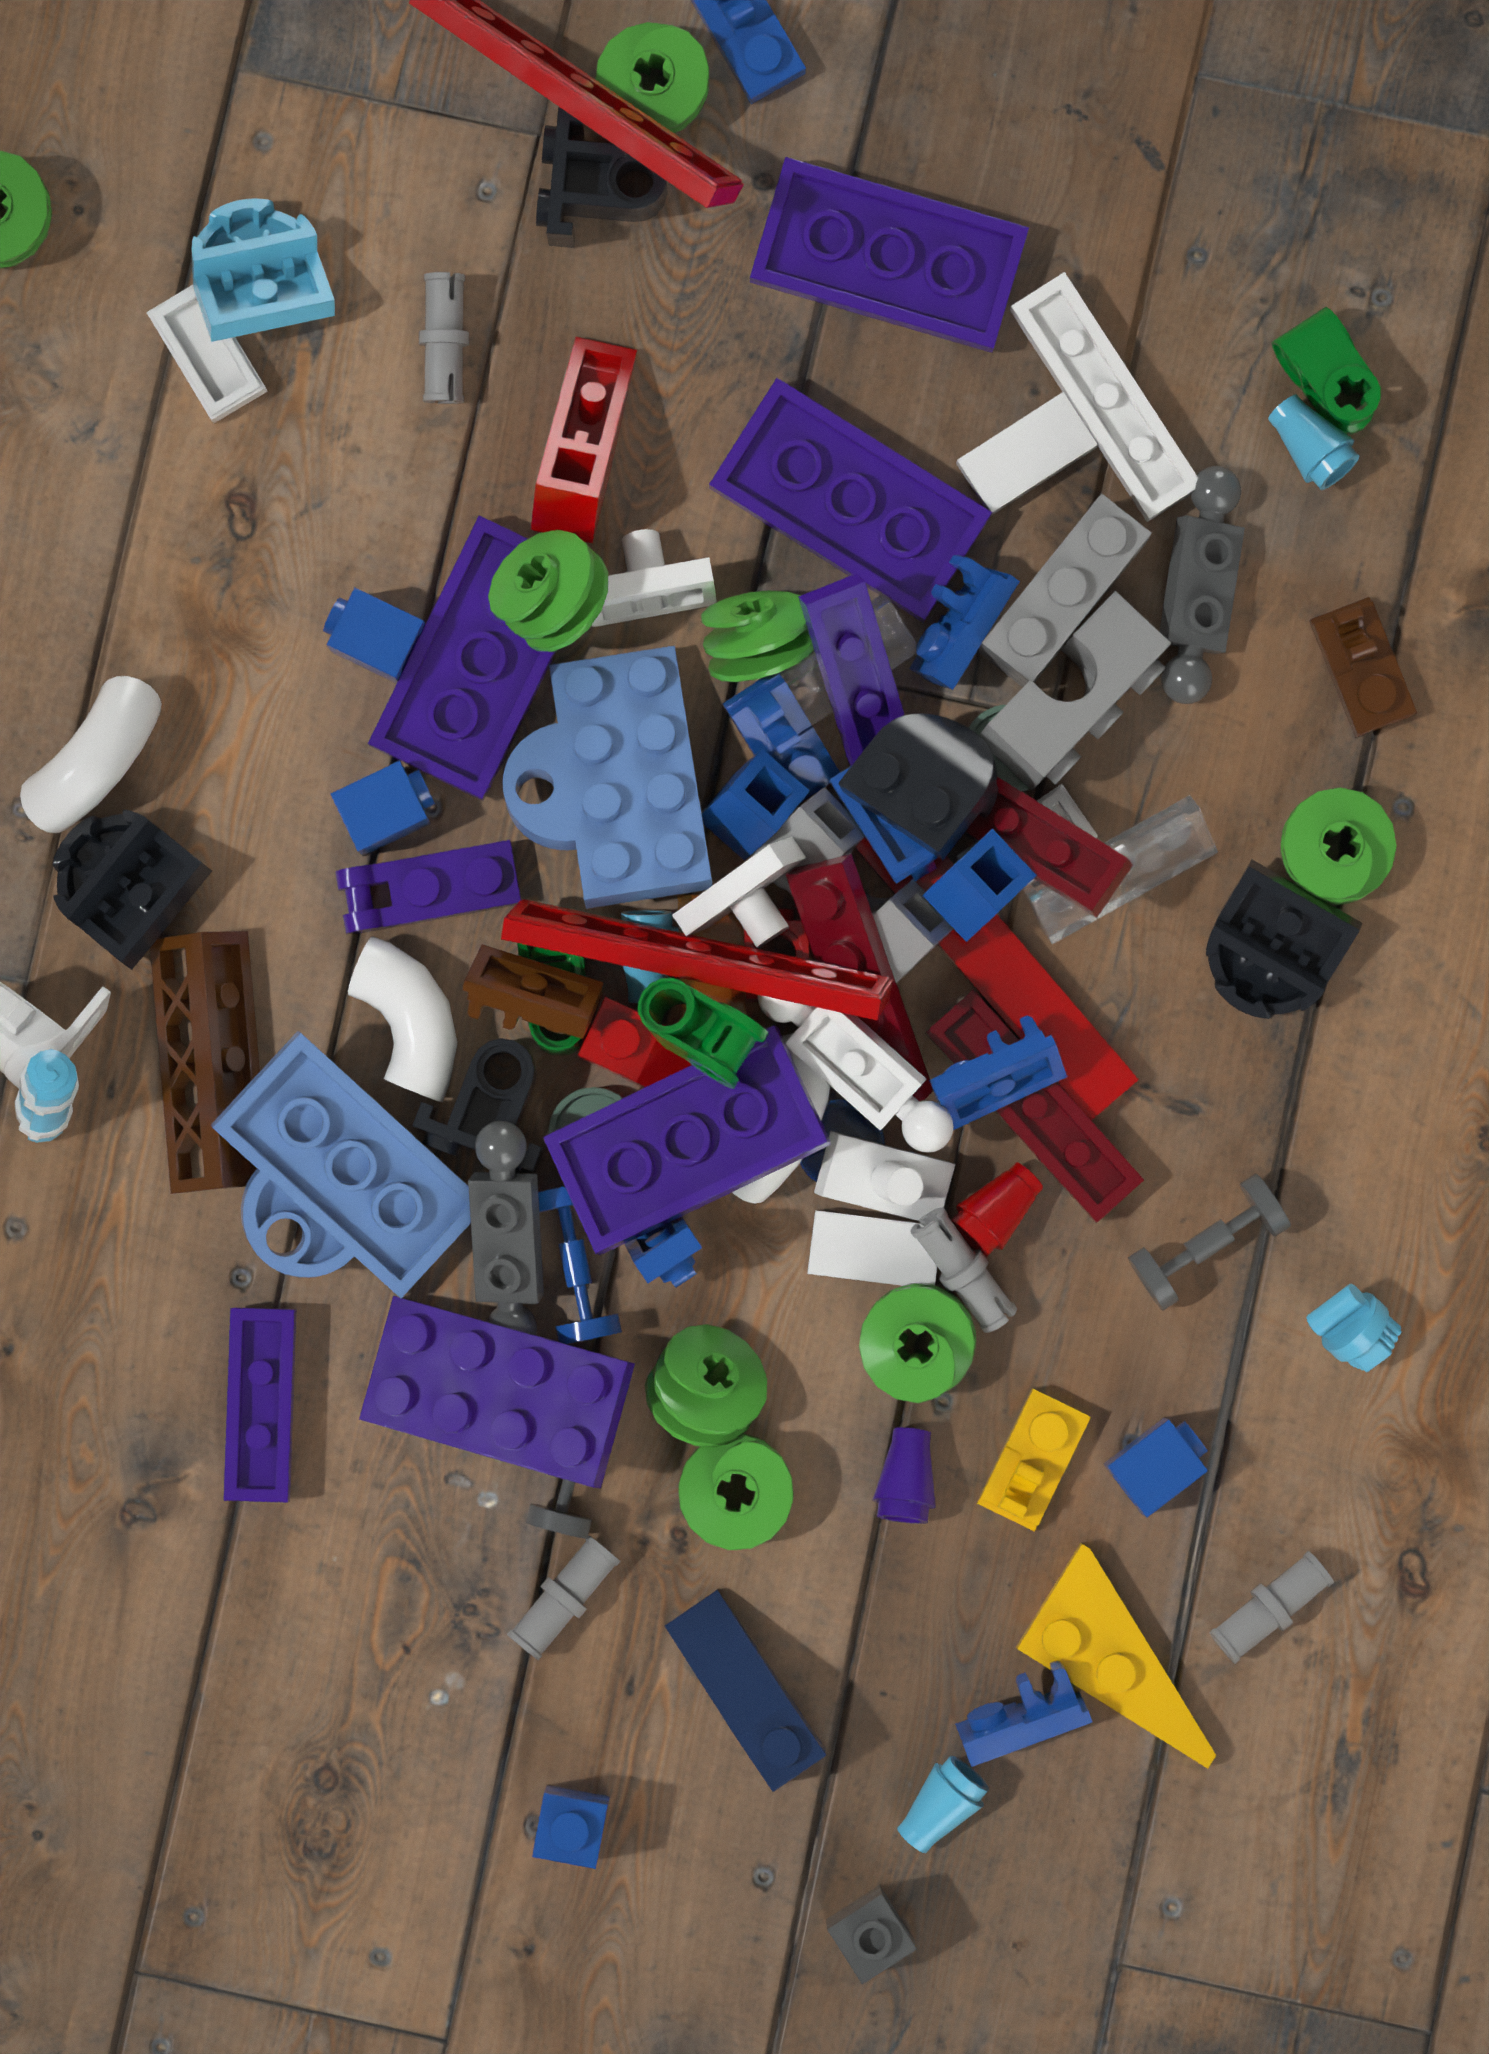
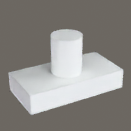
[592,529,717,627]
[672,837,806,948]
[814,1131,955,1221]

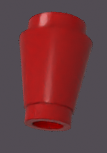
[951,1162,1043,1257]

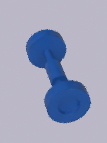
[538,1187,622,1344]

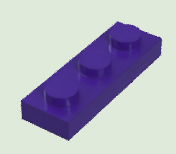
[798,573,905,766]
[224,1308,297,1503]

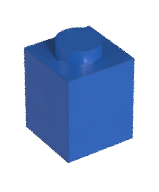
[323,587,426,684]
[701,748,810,861]
[331,761,435,856]
[922,829,1037,942]
[1103,1418,1208,1518]
[532,1785,610,1869]

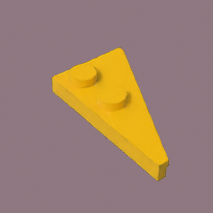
[1016,1543,1216,1769]

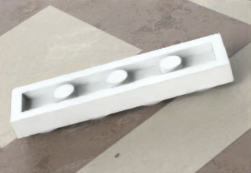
[1010,272,1198,522]

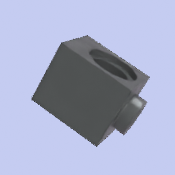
[826,1885,917,1985]

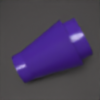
[872,1427,936,1524]

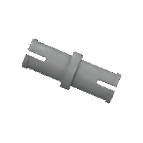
[419,272,469,404]
[910,1207,1017,1333]
[507,1535,621,1661]
[1209,1551,1334,1664]

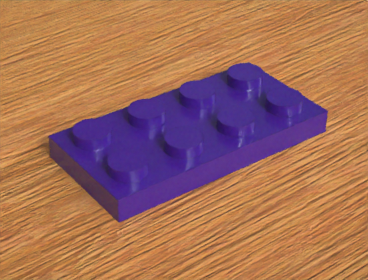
[750,157,1029,353]
[709,378,992,623]
[368,515,557,801]
[543,1025,832,1255]
[359,1296,635,1488]

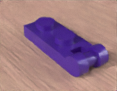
[335,840,522,935]

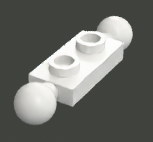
[758,995,953,1152]

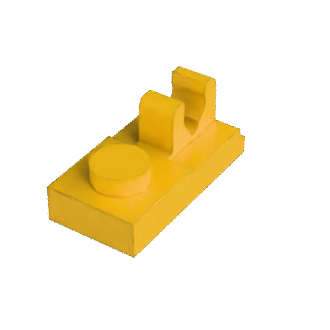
[977,1388,1091,1532]

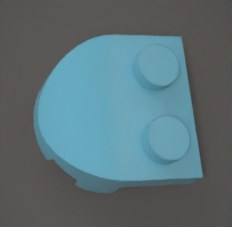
[191,198,335,342]

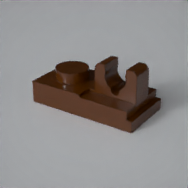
[1309,597,1417,738]
[462,944,604,1039]

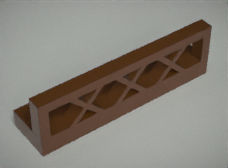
[150,931,260,1194]

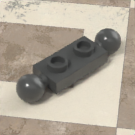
[1159,466,1245,704]
[468,1121,544,1335]

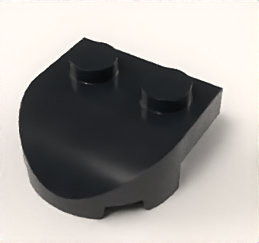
[838,713,998,861]
[53,810,212,970]
[1206,859,1362,1019]

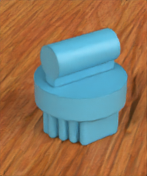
[1306,1284,1401,1372]

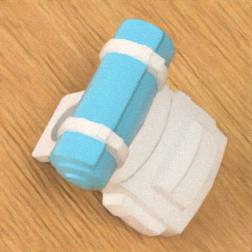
[0,982,111,1143]

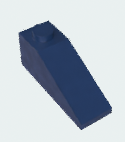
[665,1589,827,1792]

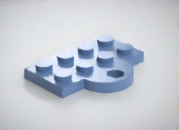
[502,645,713,909]
[211,1030,471,1298]

